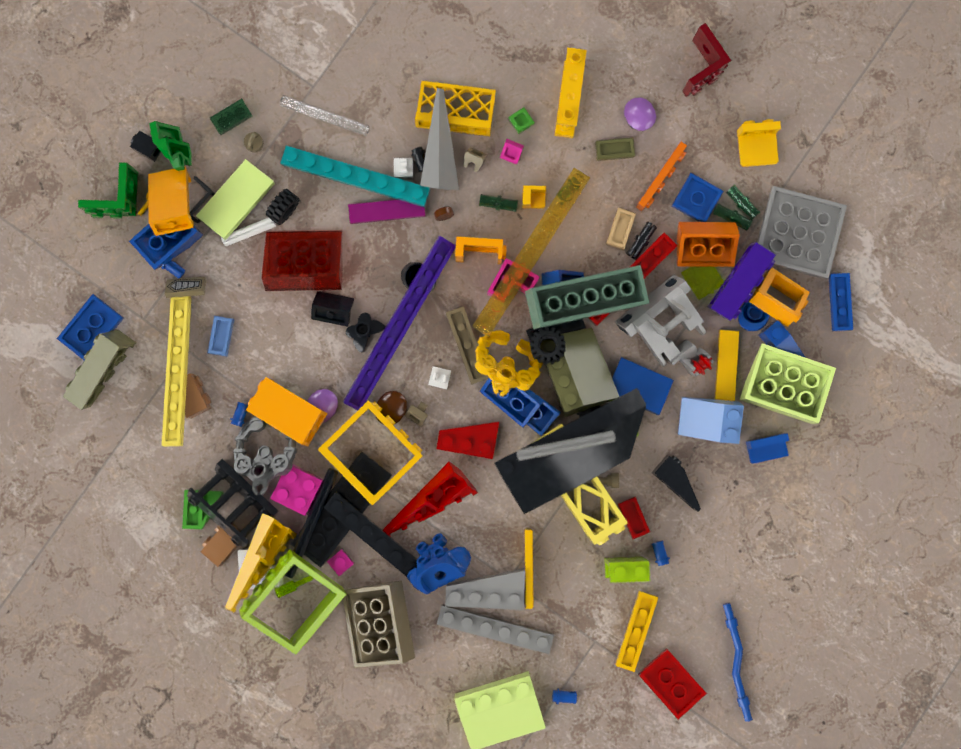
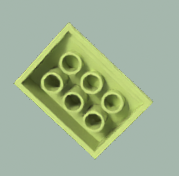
[740,343,836,424]
[454,671,546,749]

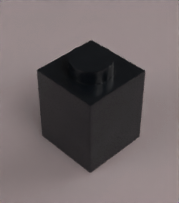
[130,130,161,162]

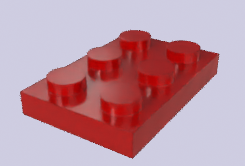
[638,648,707,720]

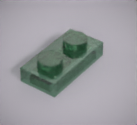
[210,98,253,135]

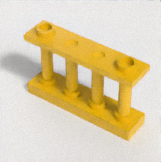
[554,47,587,138]

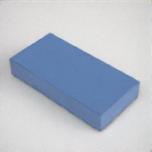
[207,316,234,357]

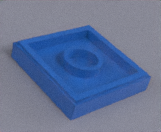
[672,173,724,222]

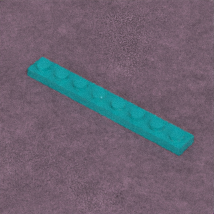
[280,146,431,207]

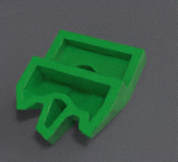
[149,121,192,171]

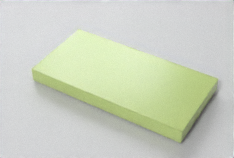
[196,159,275,240]

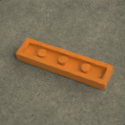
[636,142,687,211]

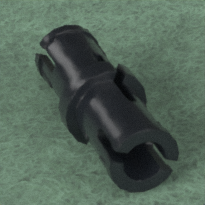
[626,221,657,260]

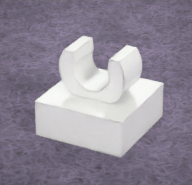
[394,158,413,179]
[428,366,452,390]

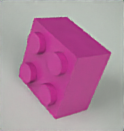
[270,464,323,516]

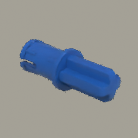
[161,260,185,279]

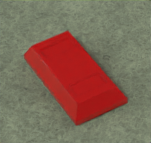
[618,497,650,539]

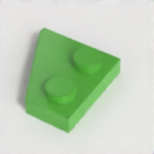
[182,490,223,530]

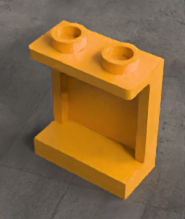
[455,237,507,265]

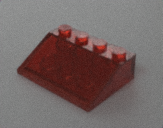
[262,230,343,291]

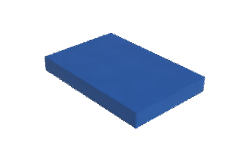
[57,294,124,360]
[612,357,674,416]

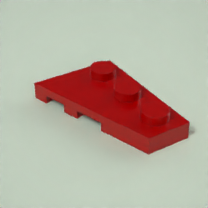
[436,422,499,459]

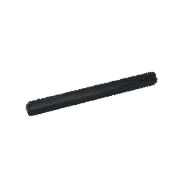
[285,468,338,578]

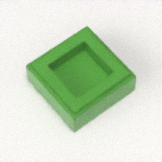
[508,107,535,134]

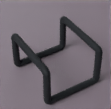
[190,176,215,223]

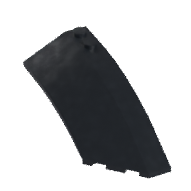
[495,388,646,514]

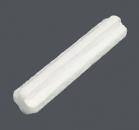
[221,218,276,246]

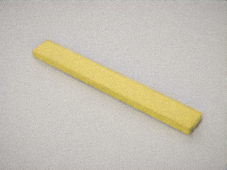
[162,296,191,447]

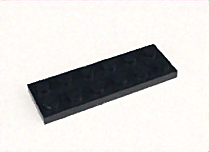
[290,452,392,568]

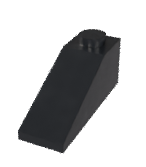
[651,455,701,512]

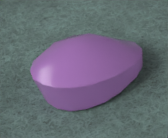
[624,98,656,131]
[307,389,338,423]

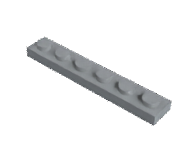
[437,605,554,654]

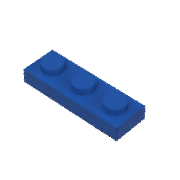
[829,273,853,332]

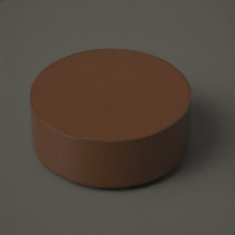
[434,206,454,221]

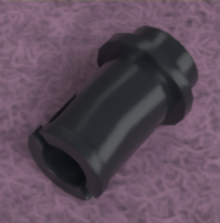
[411,147,426,173]

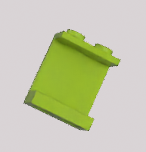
[604,557,650,583]

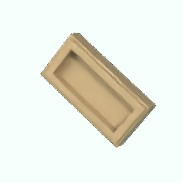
[606,208,636,250]

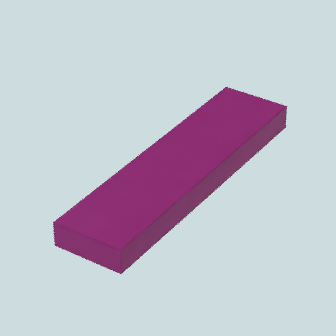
[348,200,426,224]

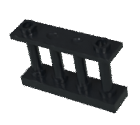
[187,459,279,549]

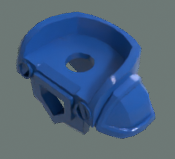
[407,533,471,594]

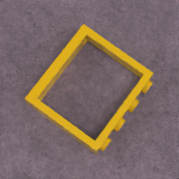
[317,400,423,506]

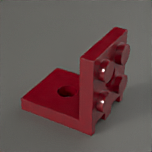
[682,23,732,97]

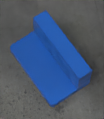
[746,433,790,464]

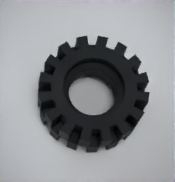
[266,188,300,225]
[530,327,566,365]

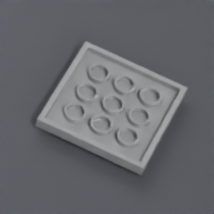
[757,186,847,279]

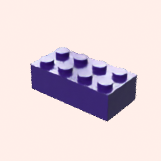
[707,242,776,321]

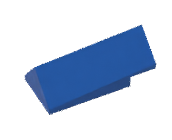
[480,378,561,437]

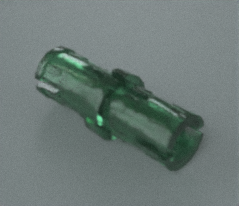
[726,184,760,220]
[479,194,518,212]
[713,203,753,231]

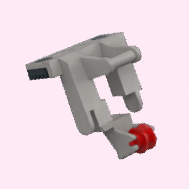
[615,275,714,377]

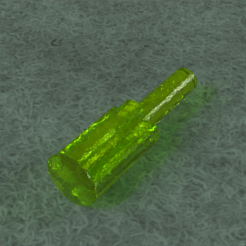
[274,575,314,598]

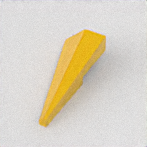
[225,513,297,612]

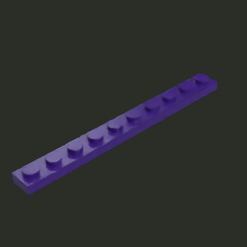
[343,236,456,411]

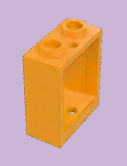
[749,268,810,327]

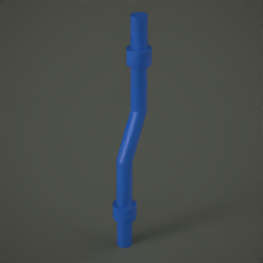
[723,603,753,722]

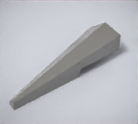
[420,88,459,190]

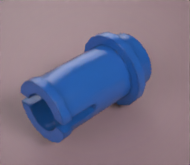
[230,402,248,427]
[651,540,670,566]
[552,688,577,704]

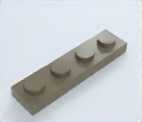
[446,306,489,385]

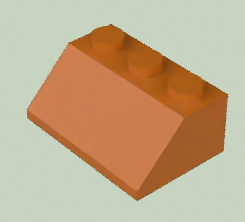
[677,222,740,267]

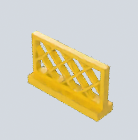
[415,81,496,137]

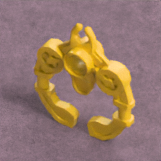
[475,330,543,396]

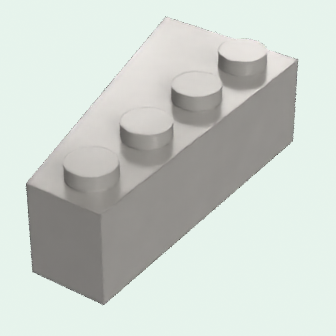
[445,568,525,610]

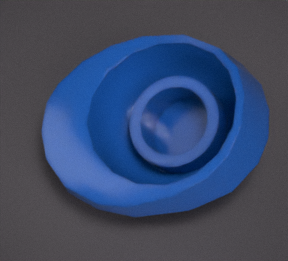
[738,301,770,331]

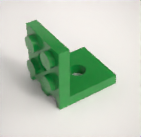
[78,162,138,219]

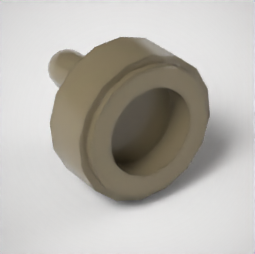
[244,132,264,153]

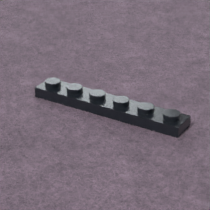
[323,491,417,577]

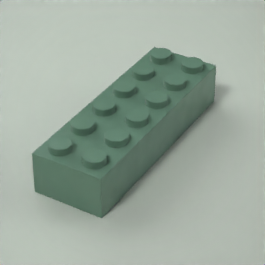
[525,265,649,329]

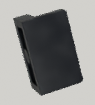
[311,291,354,327]

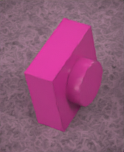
[500,139,524,165]
[327,549,354,576]

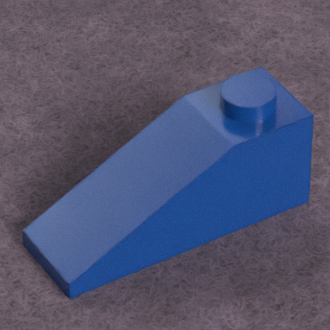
[758,320,806,358]

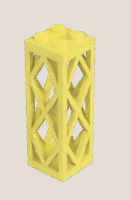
[534,424,628,545]

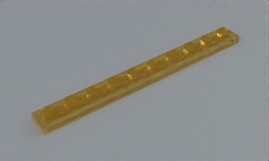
[472,168,590,337]

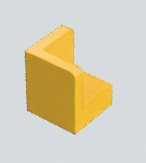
[522,185,546,209]

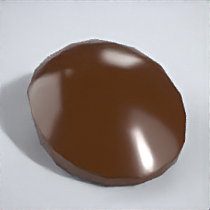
[375,391,407,425]

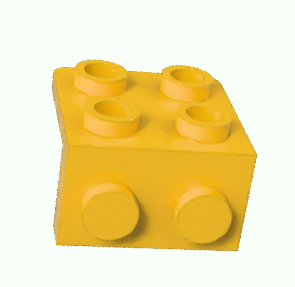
[737,119,781,167]

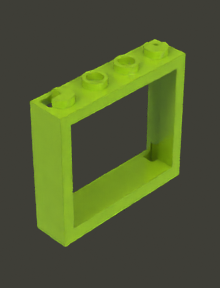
[239,549,346,655]

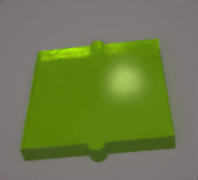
[681,267,724,301]

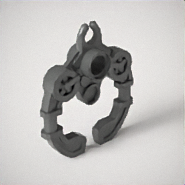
[233,417,298,495]

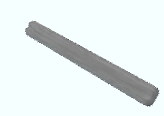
[517,431,615,460]

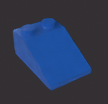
[129,224,203,270]

